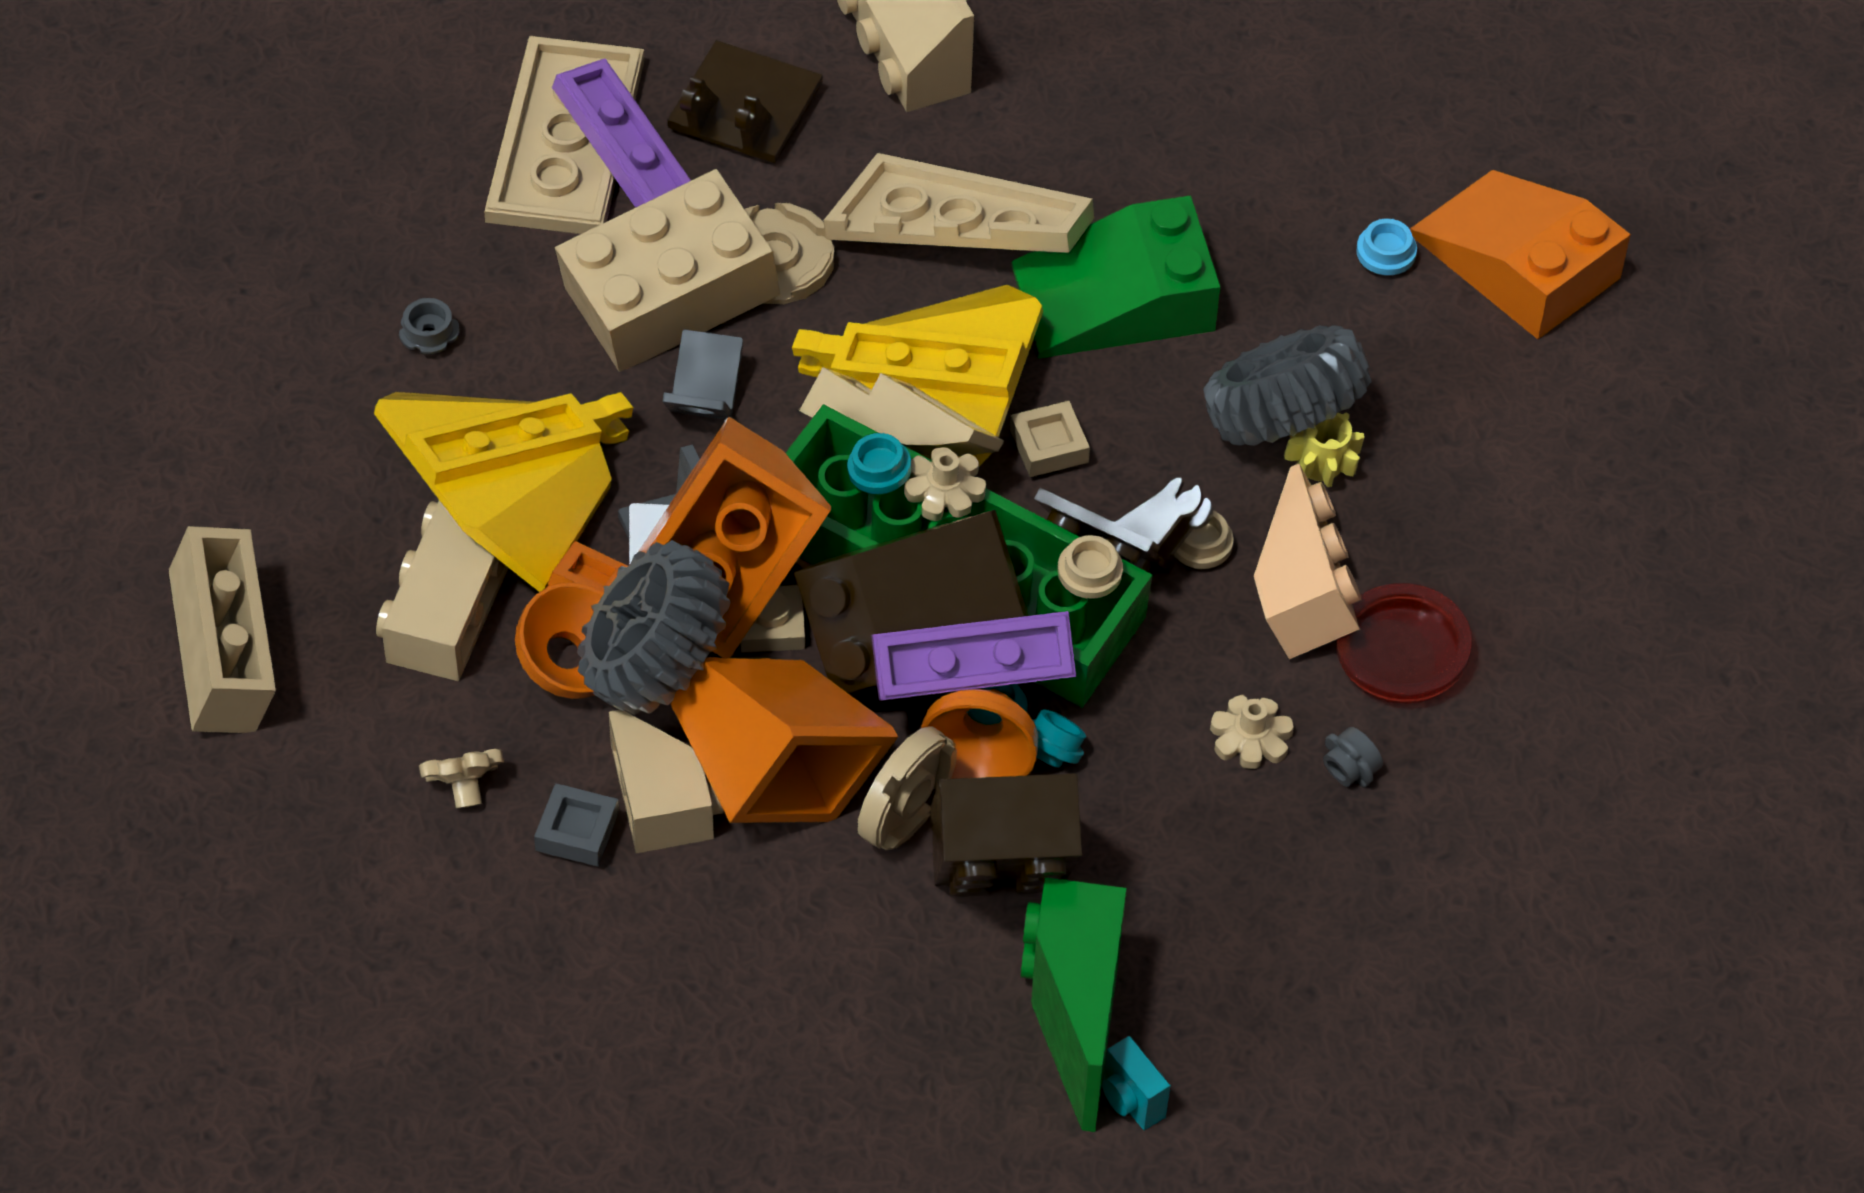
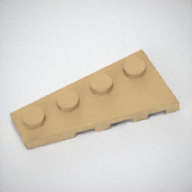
[823,153,1094,253]

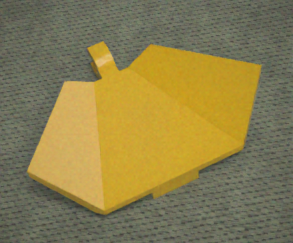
[792,285,1043,466]
[374,392,634,592]

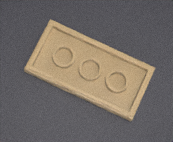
[484,36,645,234]

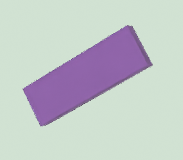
[552,58,691,208]
[871,611,1076,700]

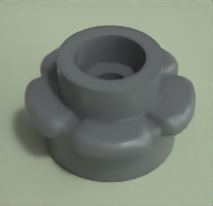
[399,298,459,355]
[1323,727,1383,788]

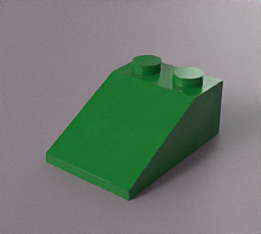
[1012,195,1220,359]
[1021,877,1127,1132]

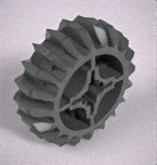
[1203,325,1372,446]
[577,540,731,715]

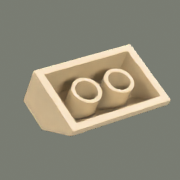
[837,0,974,112]

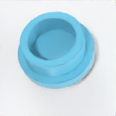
[1356,219,1417,275]

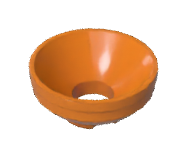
[515,583,604,699]
[920,689,1038,779]

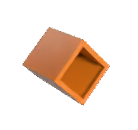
[670,657,898,823]

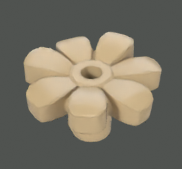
[904,447,986,521]
[1210,695,1293,769]
[419,748,504,809]

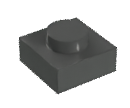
[534,783,619,867]

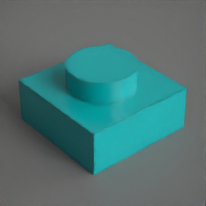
[1102,1036,1170,1131]

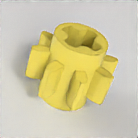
[1284,413,1364,487]

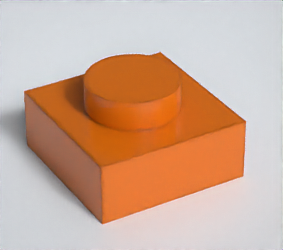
[547,541,628,592]

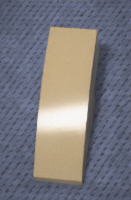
[799,367,1004,456]

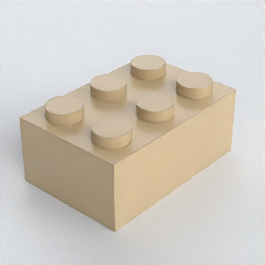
[555,169,781,372]

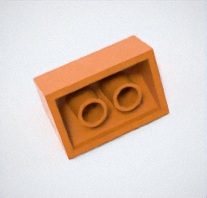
[630,416,832,658]

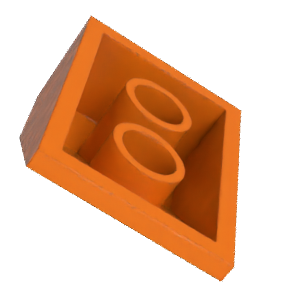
[1410,170,1631,339]

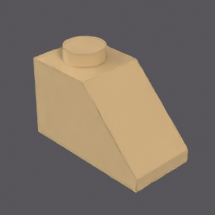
[609,710,723,853]

